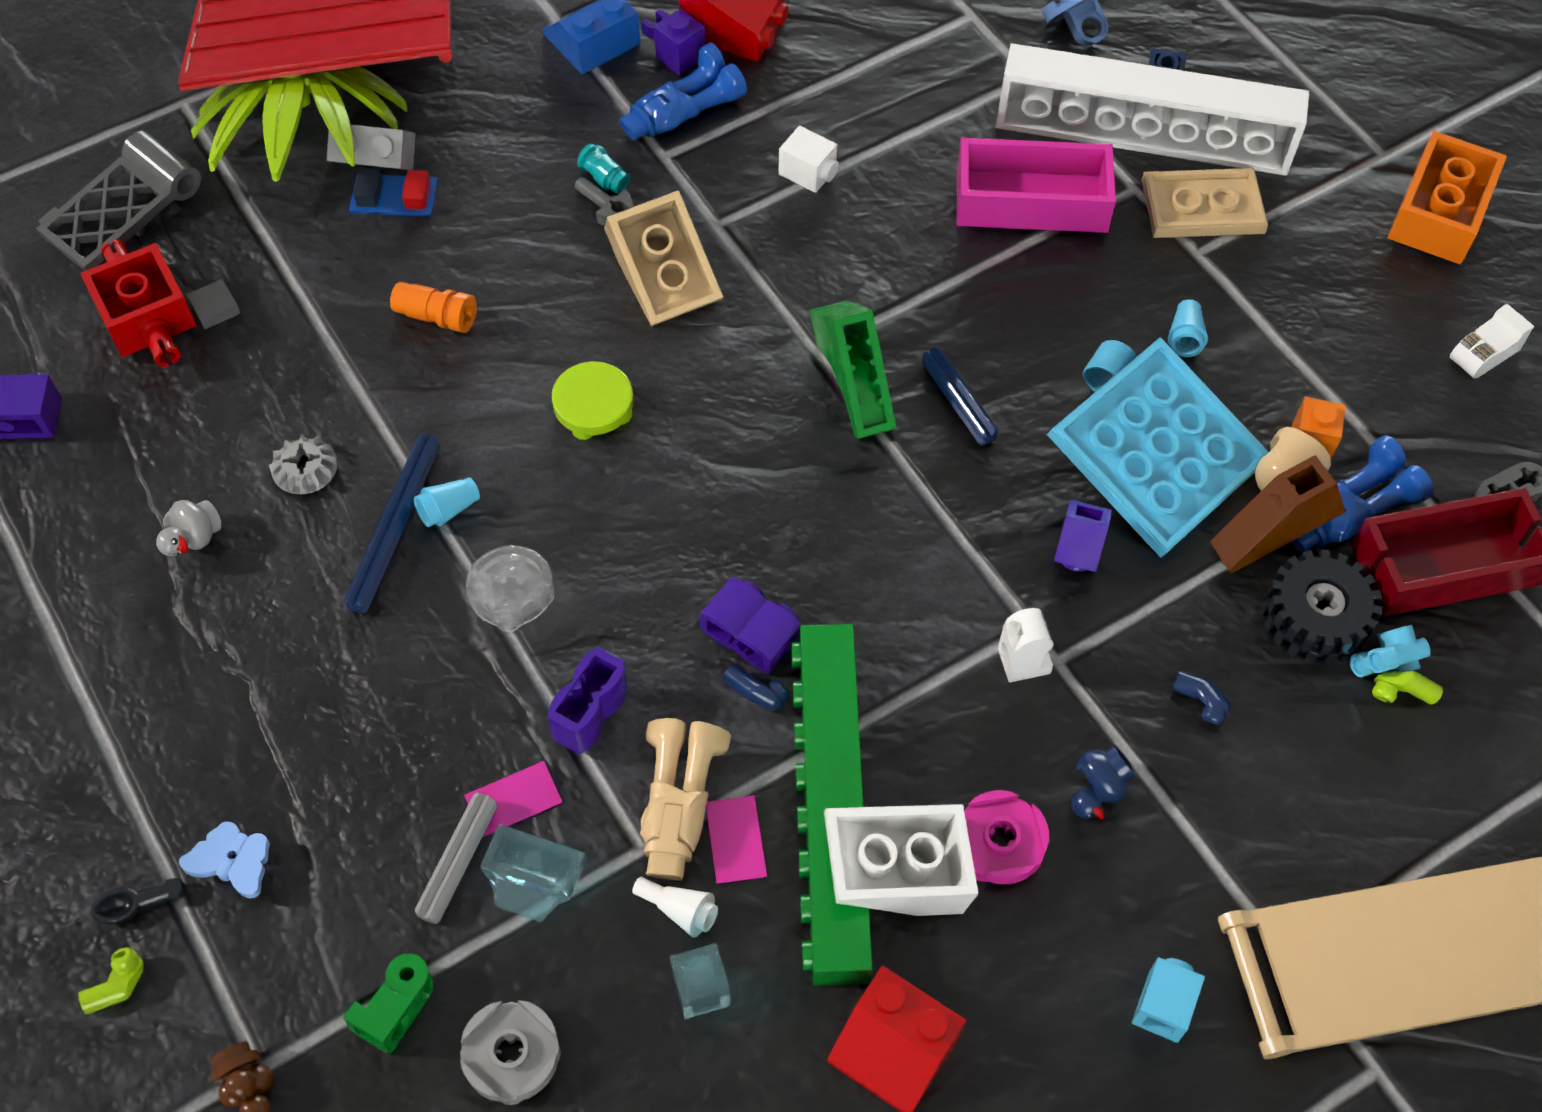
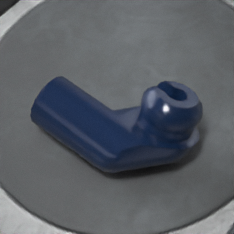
[723,665,789,711]
[1172,670,1231,725]

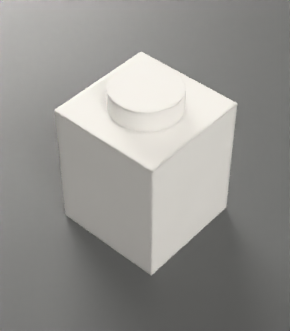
[779,125,839,193]

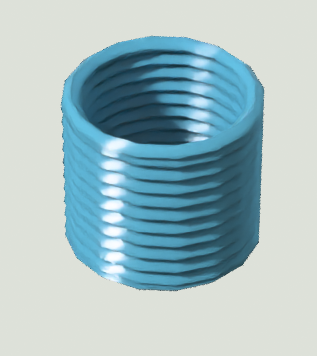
[1083,340,1137,392]

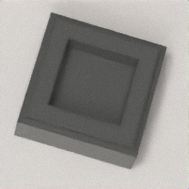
[186,279,241,329]

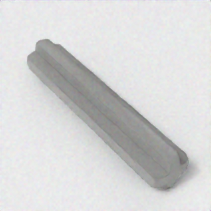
[415,793,497,924]

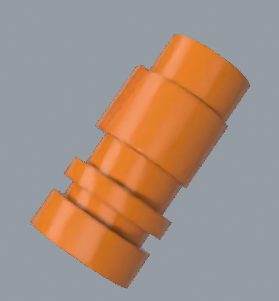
[390,282,477,333]

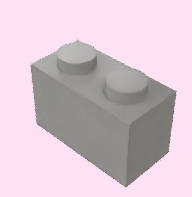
[327,125,416,170]

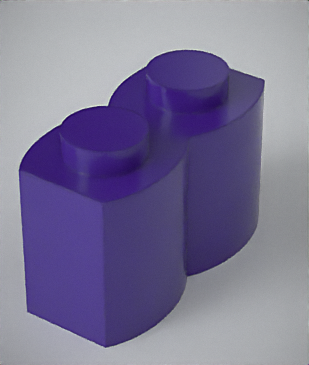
[700,577,802,675]
[548,647,628,755]

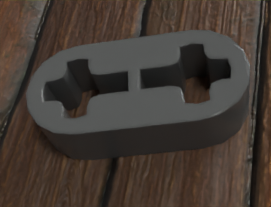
[1473,462,1542,503]

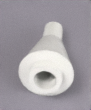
[633,877,718,938]

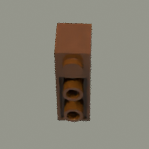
[1210,455,1346,574]

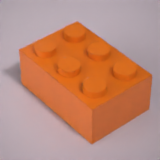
[1387,131,1507,265]

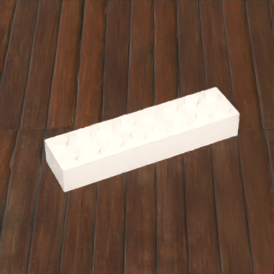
[996,43,1309,176]

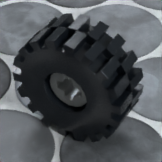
[1262,550,1383,665]

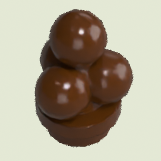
[210,1041,273,1112]

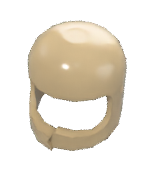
[1255,427,1331,491]

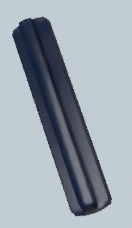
[922,347,998,446]

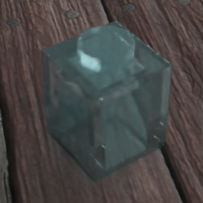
[669,943,731,1019]

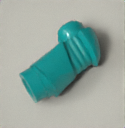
[577,144,630,194]

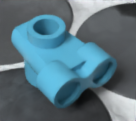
[1350,625,1431,677]

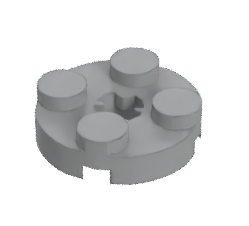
[460,1000,561,1105]

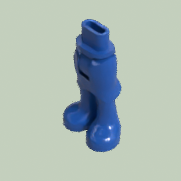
[619,43,747,141]
[1291,435,1434,552]

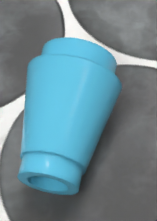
[1168,300,1208,357]
[414,477,480,527]

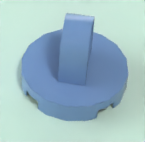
[1041,0,1108,46]

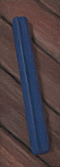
[344,433,440,614]

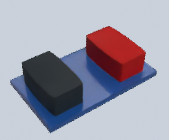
[349,168,438,217]

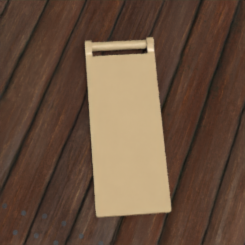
[1218,857,1542,1059]

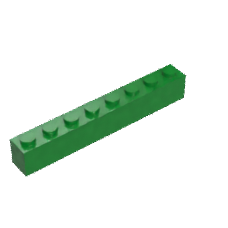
[791,624,872,986]

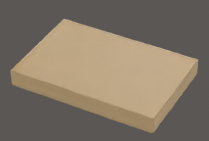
[1142,168,1268,238]

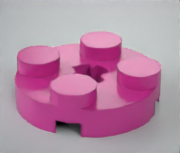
[964,790,1049,884]

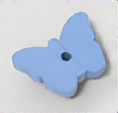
[179,821,270,899]

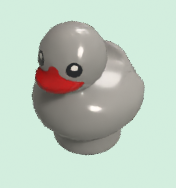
[156,500,221,557]

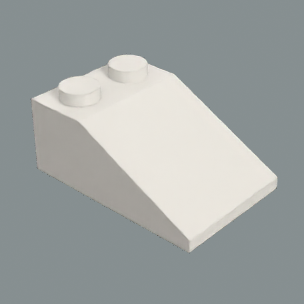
[824,804,978,916]

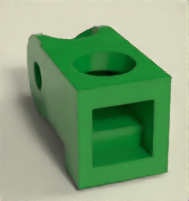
[343,953,433,1055]

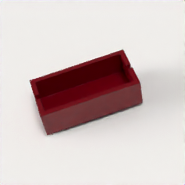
[1351,488,1542,617]

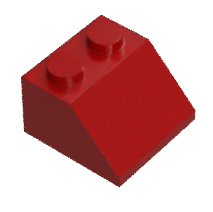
[827,965,966,1112]

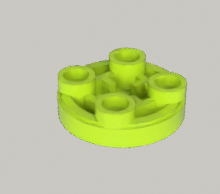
[552,362,633,440]

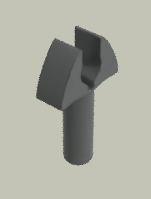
[575,177,634,226]

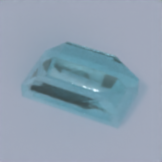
[480,824,587,922]

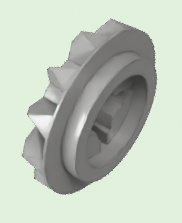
[269,434,337,494]

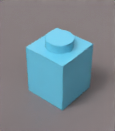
[1131,957,1205,1043]

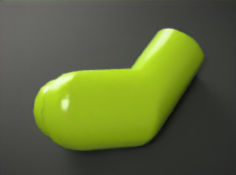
[1372,670,1443,705]
[78,948,144,1015]

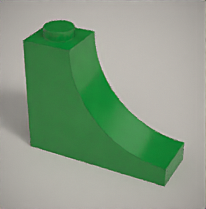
[809,301,896,439]

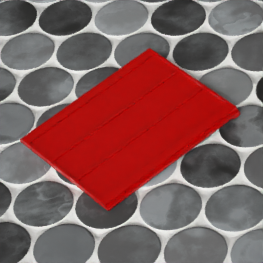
[178,0,452,91]

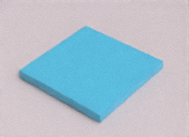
[1047,337,1269,558]

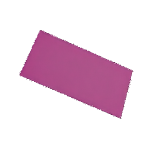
[464,761,563,837]
[706,795,767,884]

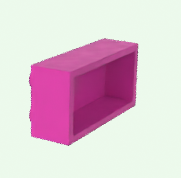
[957,138,1116,233]

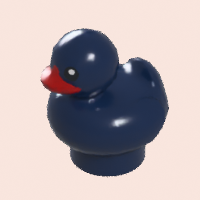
[1071,745,1137,819]

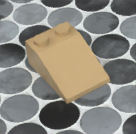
[604,190,723,326]

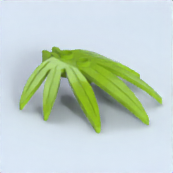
[191,66,407,182]

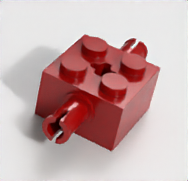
[80,240,197,367]

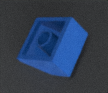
[542,0,640,75]

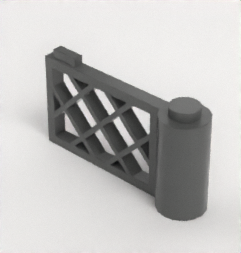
[36,131,201,271]

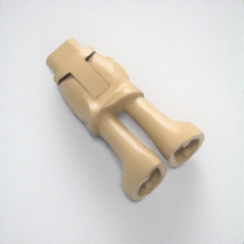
[640,718,731,881]

